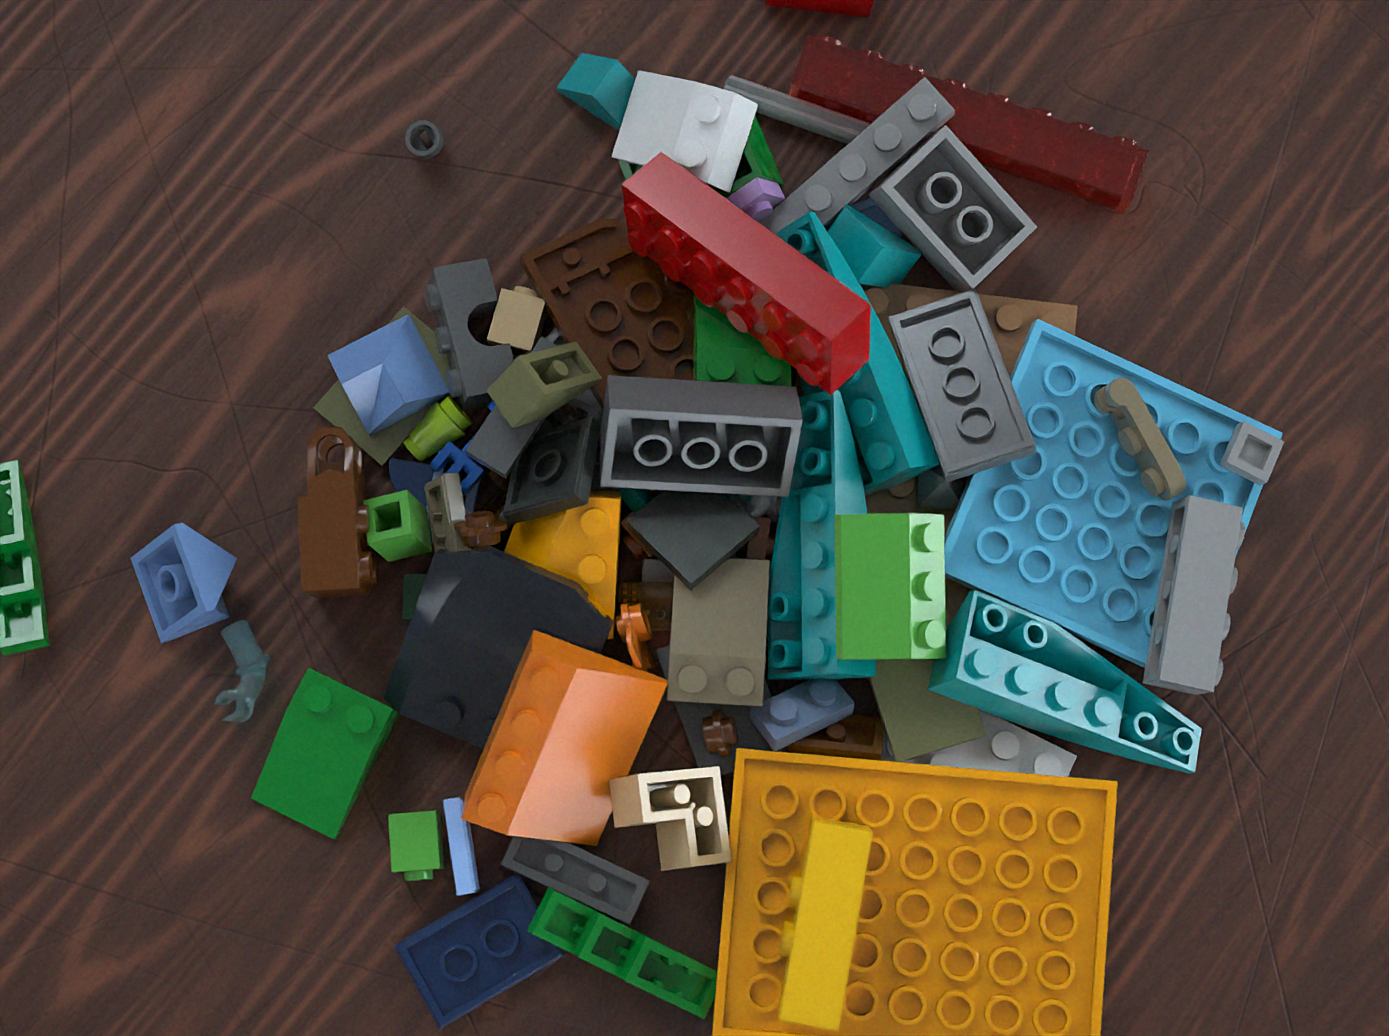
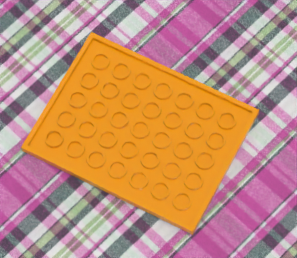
[712,748,1118,1036]

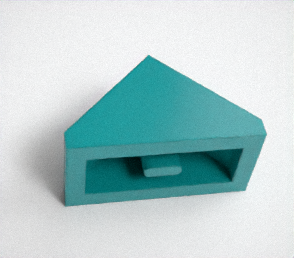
[557,53,635,131]
[827,204,921,288]

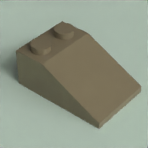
[667,558,769,706]

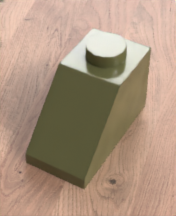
[486,341,602,428]

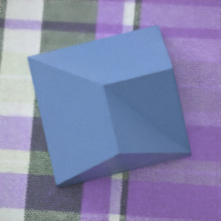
[327,314,450,436]
[130,523,237,643]

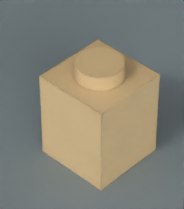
[487,286,548,358]

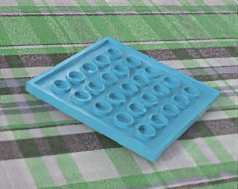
[944,319,1283,668]

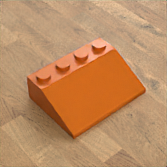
[461,630,668,846]

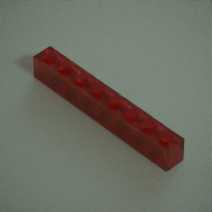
[789,35,1149,213]

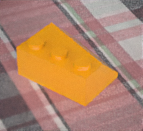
[504,489,622,639]

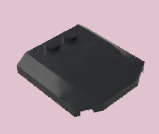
[383,546,614,749]

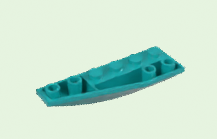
[776,212,940,496]
[767,390,876,680]
[928,590,1202,773]

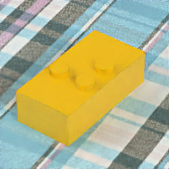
[779,816,873,1031]

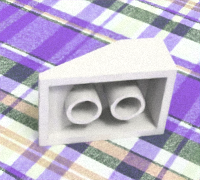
[611,70,758,193]

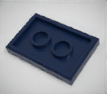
[394,873,565,1029]

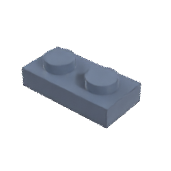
[749,679,855,751]

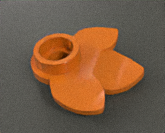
[615,602,656,672]

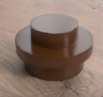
[702,709,738,757]

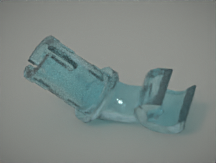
[214,620,271,723]

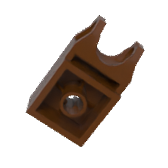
[297,427,379,598]

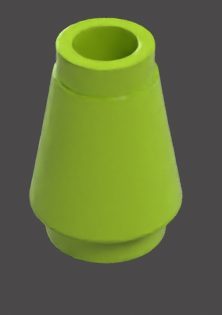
[403,396,472,462]

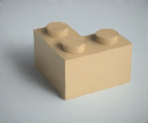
[609,766,732,871]

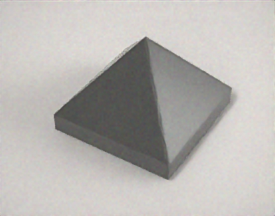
[917,464,965,509]

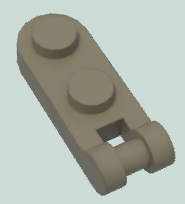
[1094,378,1186,500]

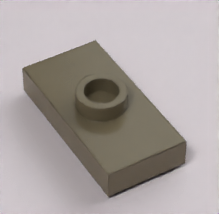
[424,473,471,553]

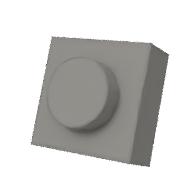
[1220,421,1284,485]

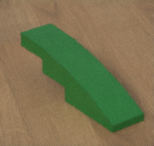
[0,460,50,656]
[527,887,718,1019]

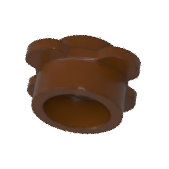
[454,511,506,547]

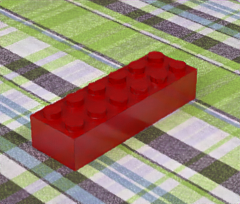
[622,152,871,395]

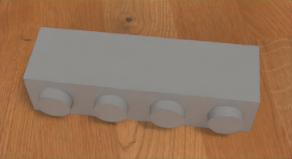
[1143,495,1245,695]

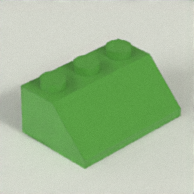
[834,513,946,659]

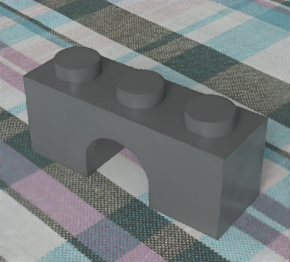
[424,258,514,411]

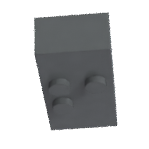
[598,375,803,497]

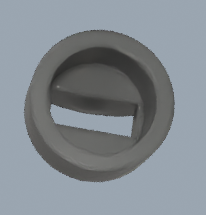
[405,120,444,159]

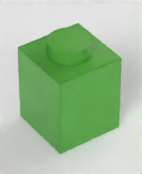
[363,490,432,562]
[388,811,444,881]

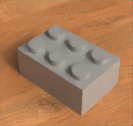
[869,125,1037,293]

